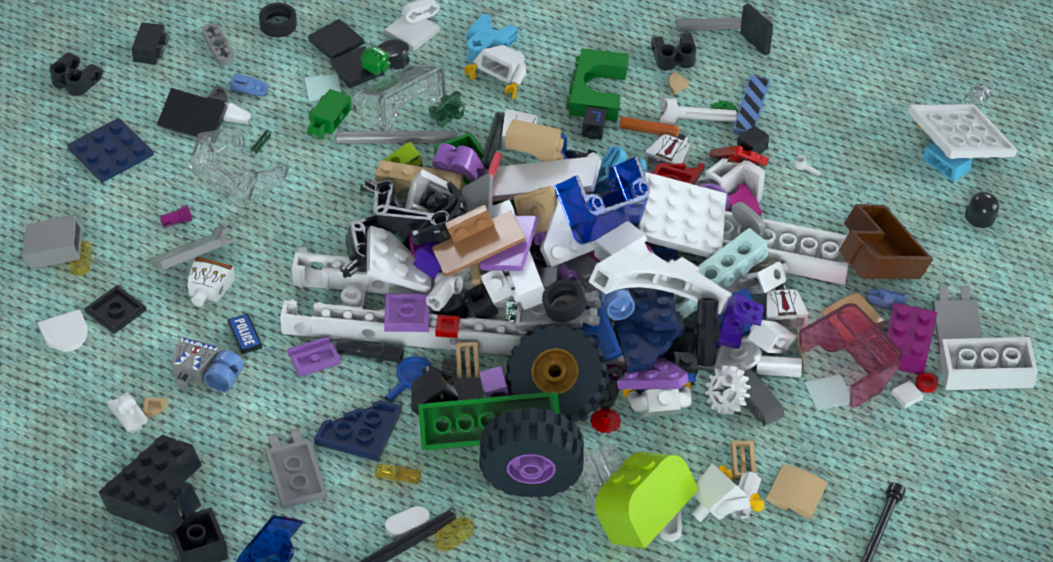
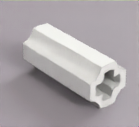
[756,356,802,377]
[731,471,761,519]

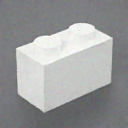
[748,320,797,354]

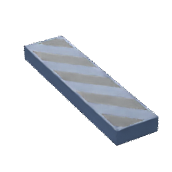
[733,75,770,135]

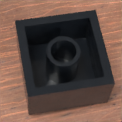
[168,507,228,562]

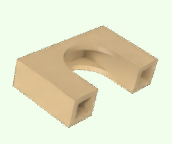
[506,119,564,162]
[375,160,463,201]

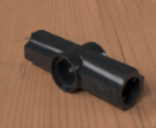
[693,297,720,367]

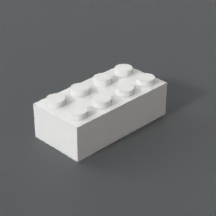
[939,337,1038,390]

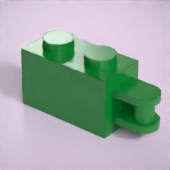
[307,89,352,139]

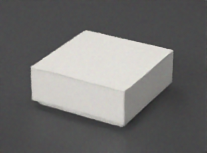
[891,381,923,408]

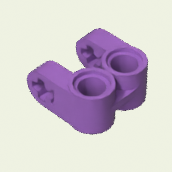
[432,143,485,181]

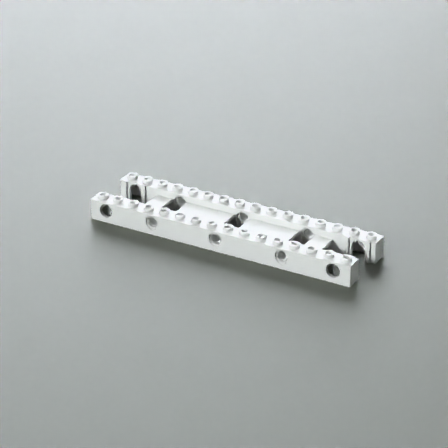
[280,252,626,367]

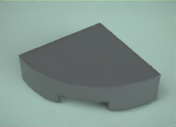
[208,85,228,103]

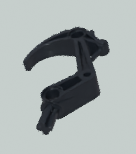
[362,178,467,245]
[340,202,406,278]

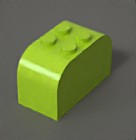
[595,451,699,549]

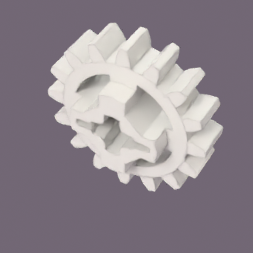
[705,366,751,415]

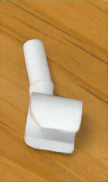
[794,155,822,176]

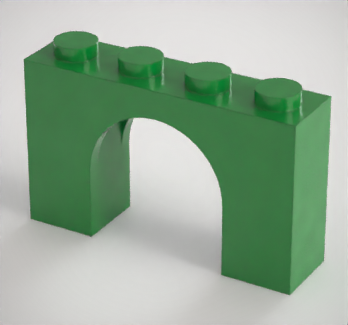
[566,48,629,121]

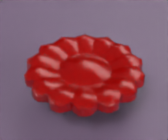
[590,408,621,434]

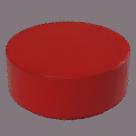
[915,372,938,393]

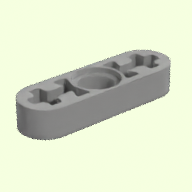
[202,23,234,66]

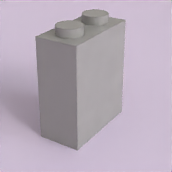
[21,214,82,268]

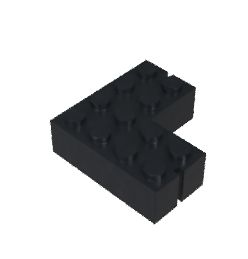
[98,435,202,535]

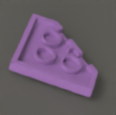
[617,358,689,389]

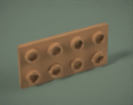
[432,205,526,277]

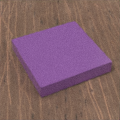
[384,293,430,332]

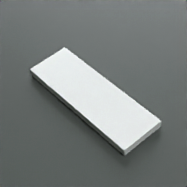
[485,156,601,202]

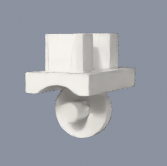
[107,392,148,433]

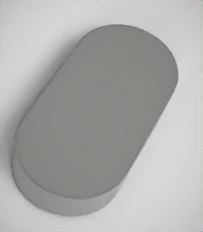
[731,202,766,235]

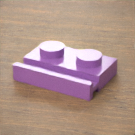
[287,336,340,377]

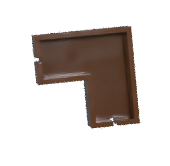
[838,204,933,279]

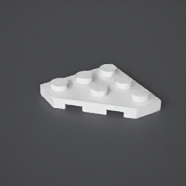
[540,185,603,267]
[366,226,431,294]

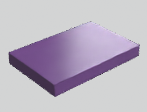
[479,216,538,271]

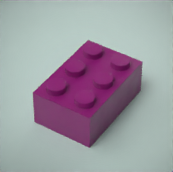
[880,303,937,375]

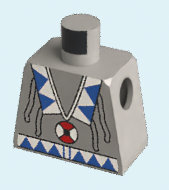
[172,336,220,389]

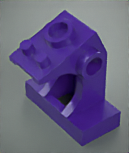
[718,294,764,349]

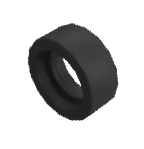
[259,2,297,38]
[542,279,587,322]

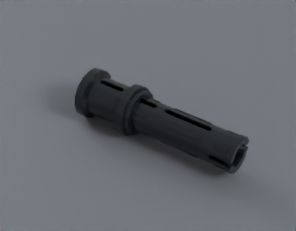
[336,340,404,365]

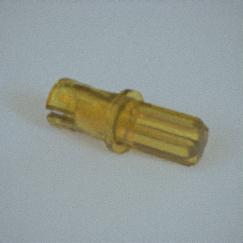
[375,464,421,485]

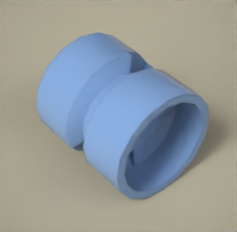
[599,288,635,320]
[204,350,244,392]

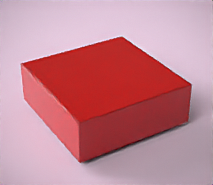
[435,315,460,338]

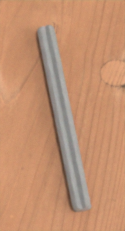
[336,131,457,144]

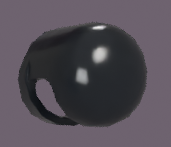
[965,192,1000,228]

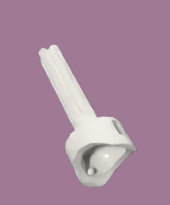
[659,97,737,125]

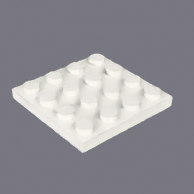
[907,104,1017,159]
[638,172,726,258]

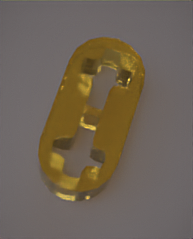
[70,240,92,276]
[435,517,474,551]

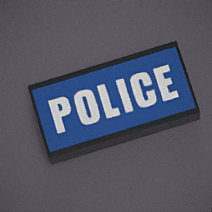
[227,313,262,355]

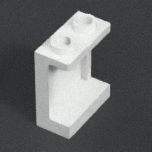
[405,169,459,213]

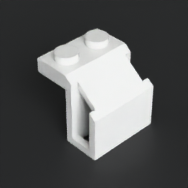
[705,159,765,202]
[594,221,651,289]

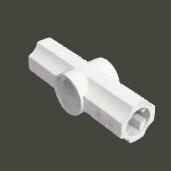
[426,266,471,311]

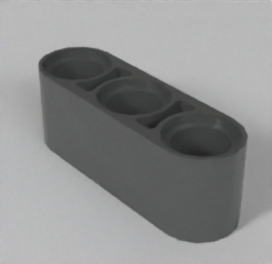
[743,370,784,427]

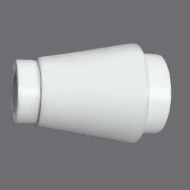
[223,103,252,125]

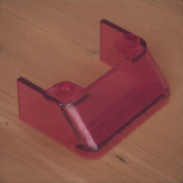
[799,303,903,409]

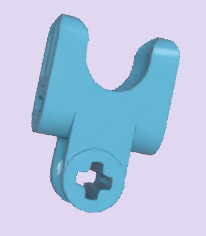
[466,13,518,63]
[589,146,647,206]

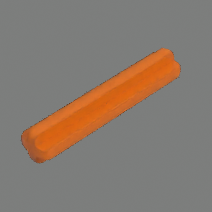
[620,117,680,137]

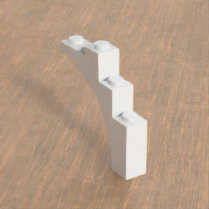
[589,249,732,314]

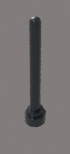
[861,482,906,562]

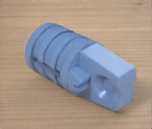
[230,73,269,96]
[867,289,908,310]

